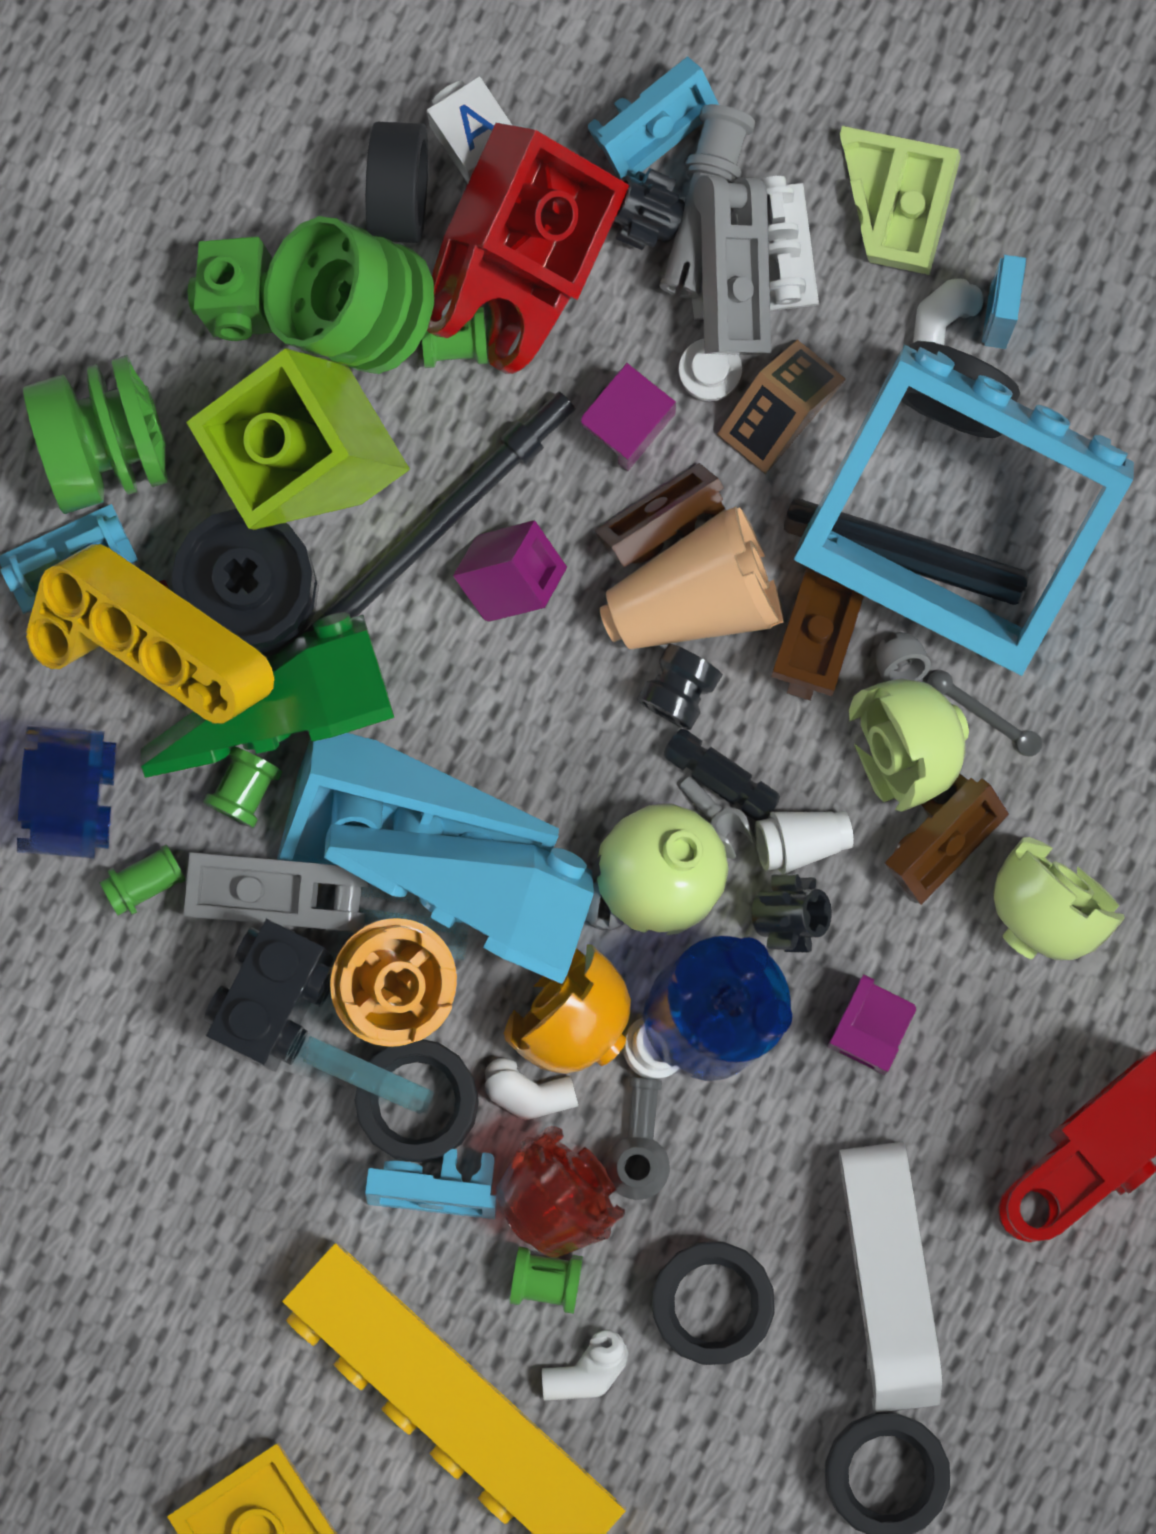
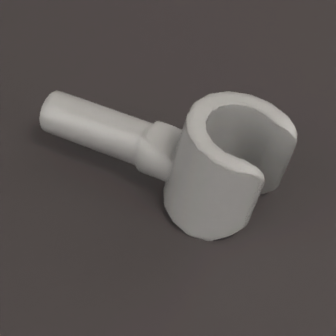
[680,777,755,859]

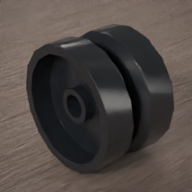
[171,508,319,657]

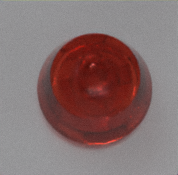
[496,1126,625,1258]

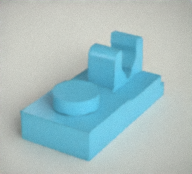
[588,56,719,179]
[365,1149,497,1219]

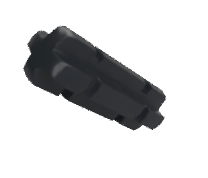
[664,729,780,821]

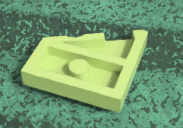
[840,126,961,275]

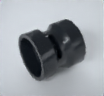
[637,643,723,730]

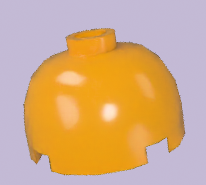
[503,944,631,1074]

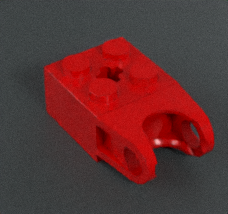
[427,123,630,374]
[998,1048,1156,1242]

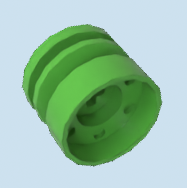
[264,216,434,374]
[23,355,168,514]

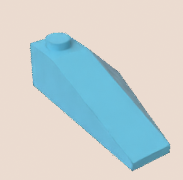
[277,733,559,865]
[324,824,594,984]

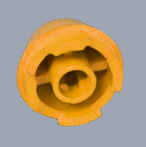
[330,918,457,1047]

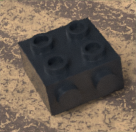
[203,918,334,1072]

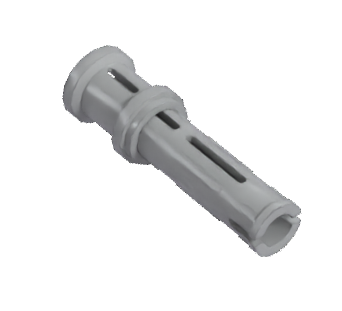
[659,104,755,299]

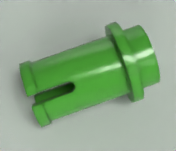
[99,845,186,916]

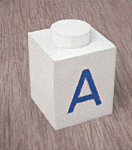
[427,76,512,183]

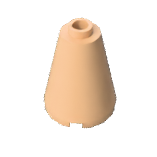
[600,506,784,650]

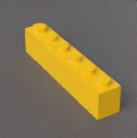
[282,1243,626,1534]

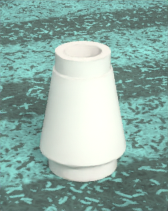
[755,811,853,874]

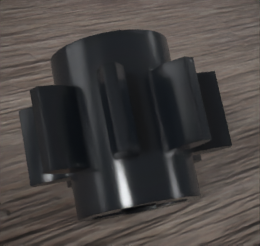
[613,168,685,250]
[751,874,832,953]

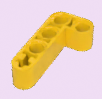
[26,544,274,724]

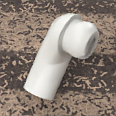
[913,278,983,345]
[485,1058,578,1120]
[542,1330,628,1401]

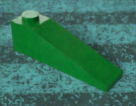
[140,612,395,778]

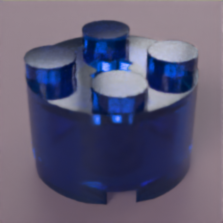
[17,725,117,859]
[643,936,793,1081]

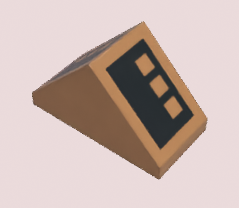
[717,339,846,475]

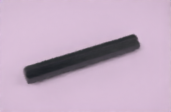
[784,498,1029,605]

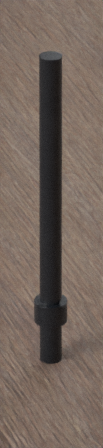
[303,391,576,633]

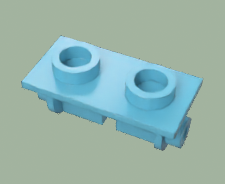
[0,504,138,614]

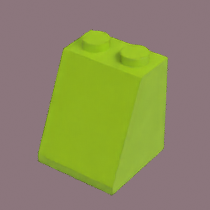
[186,348,410,530]

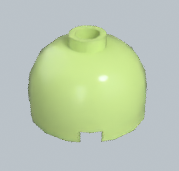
[849,679,969,812]
[597,804,729,935]
[993,837,1125,960]

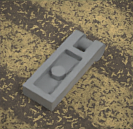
[693,175,771,355]
[184,852,368,932]

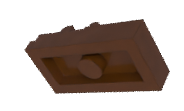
[594,463,726,567]
[771,567,864,701]
[884,774,1009,905]

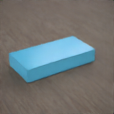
[982,255,1027,349]

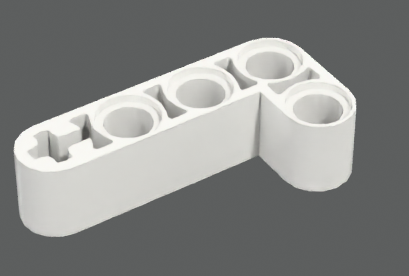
[839,1142,942,1414]

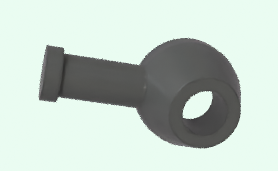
[606,1077,670,1200]

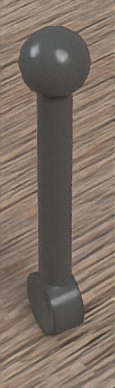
[928,670,1042,757]

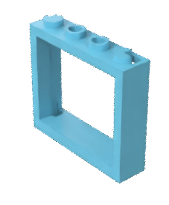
[794,344,1134,676]

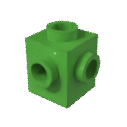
[188,237,273,341]

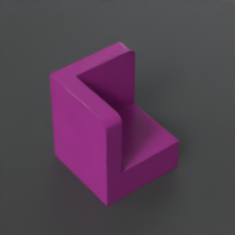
[581,363,676,471]
[453,520,567,622]
[827,974,916,1075]

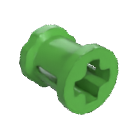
[422,307,488,368]
[203,746,283,828]
[510,1246,583,1314]

